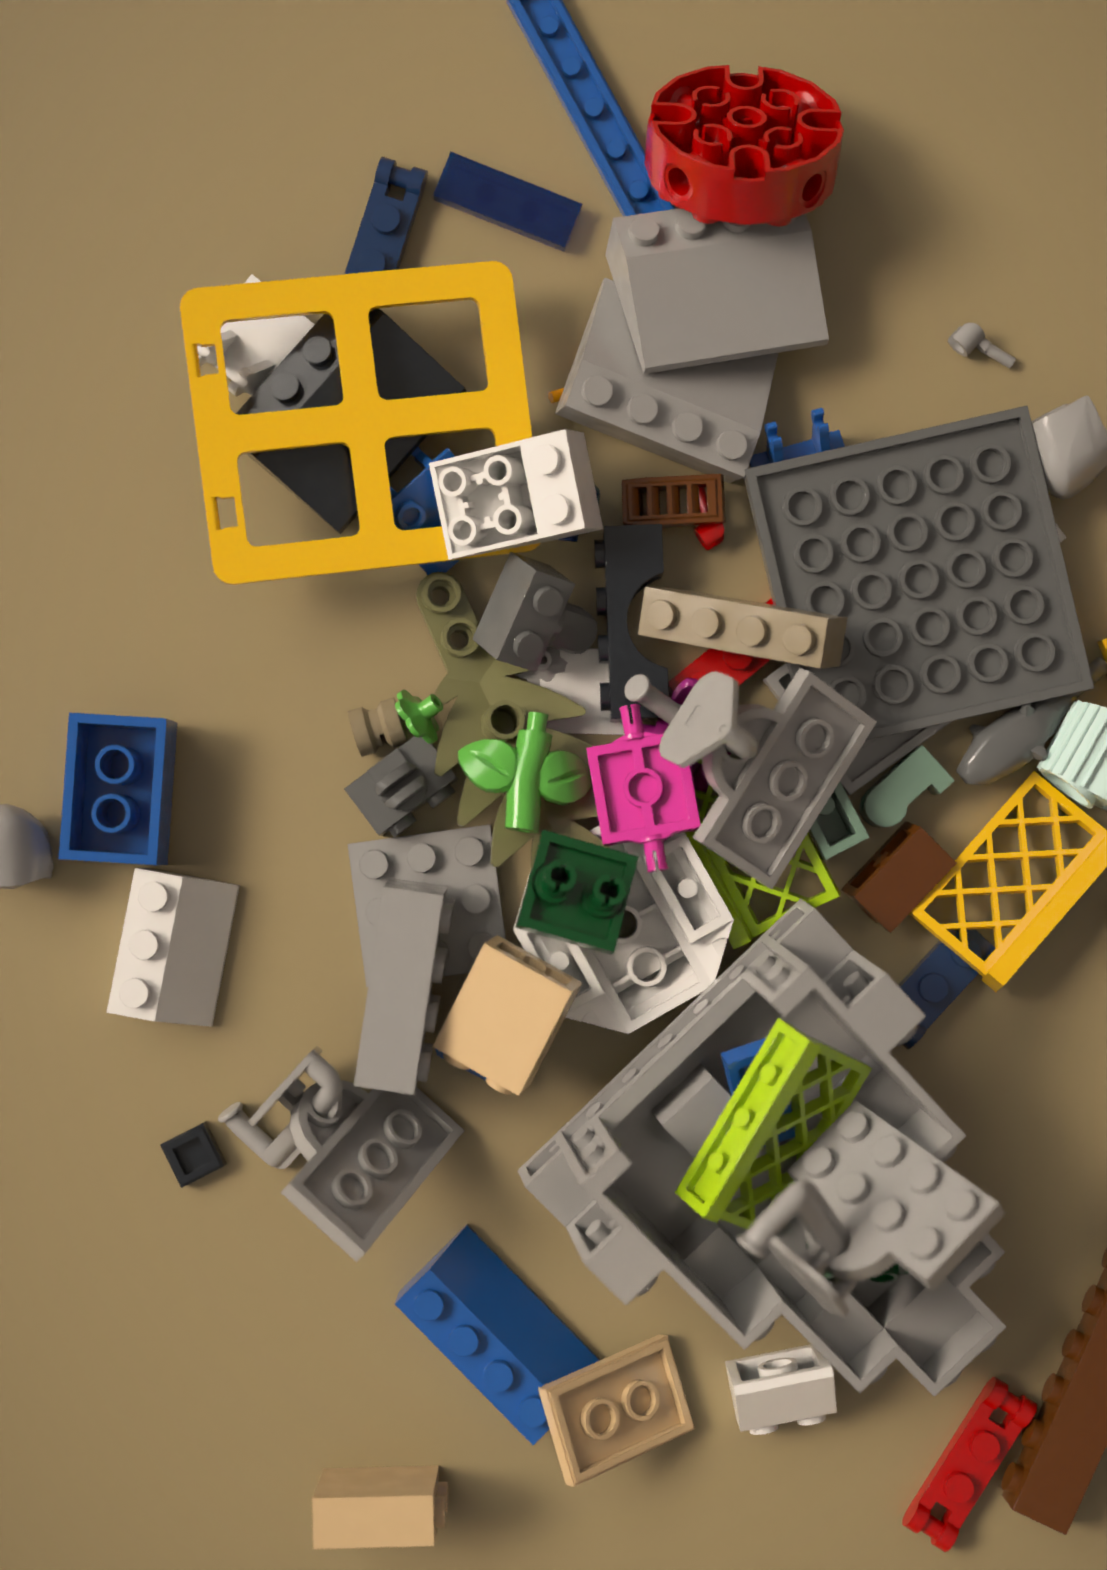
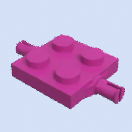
[586,704,701,873]

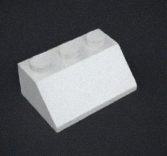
[107,868,240,1027]

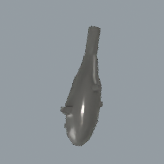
[956,657,1107,785]

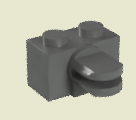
[472,552,598,672]
[344,736,458,838]

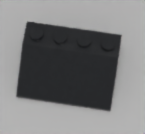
[236,308,467,534]

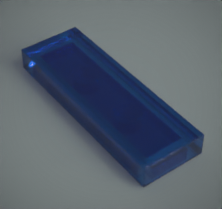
[433,152,582,252]

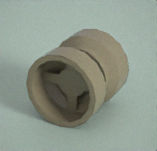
[348,698,408,757]

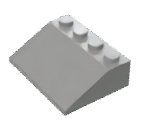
[605,208,829,374]
[555,278,778,483]

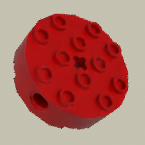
[645,65,844,227]

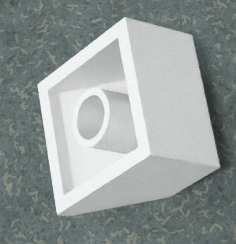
[725,1344,837,1435]

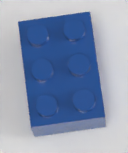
[59,712,177,865]

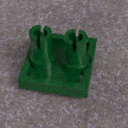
[515,830,639,955]

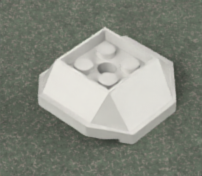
[513,826,734,1034]

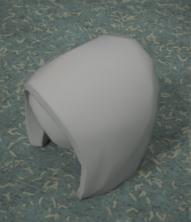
[1031,396,1107,499]
[0,804,54,889]

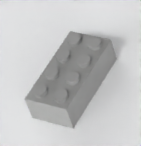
[354,878,455,1095]

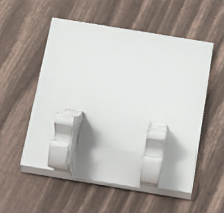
[197,274,315,397]

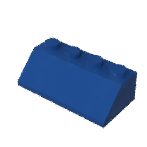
[395,1224,600,1445]

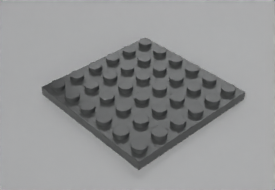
[744,405,1094,741]

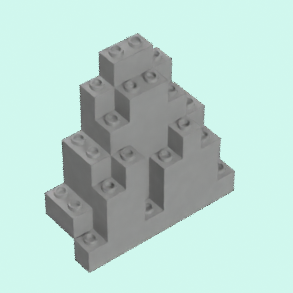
[517,898,1006,1397]

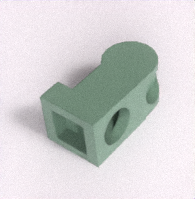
[859,745,955,828]

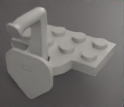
[624,668,877,889]
[218,1046,465,1262]
[737,1100,1005,1317]

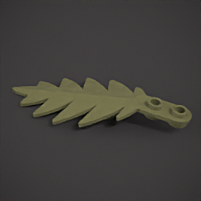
[416,572,609,867]

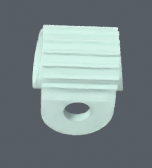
[1037,700,1107,811]

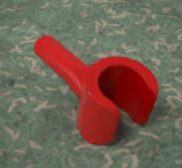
[693,487,724,551]

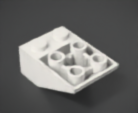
[429,429,603,560]

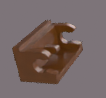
[841,821,957,933]

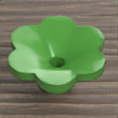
[395,690,444,744]

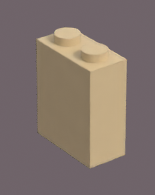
[432,935,583,1096]
[312,1465,449,1549]

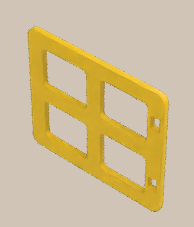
[180,261,540,585]

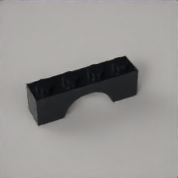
[594,524,669,722]

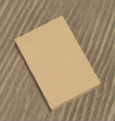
[538,1334,695,1487]

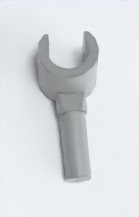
[948,323,1015,368]

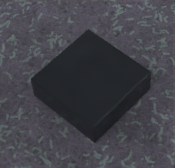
[160,1121,227,1188]

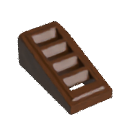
[622,474,726,529]

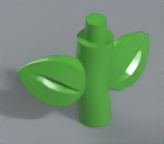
[458,712,592,833]

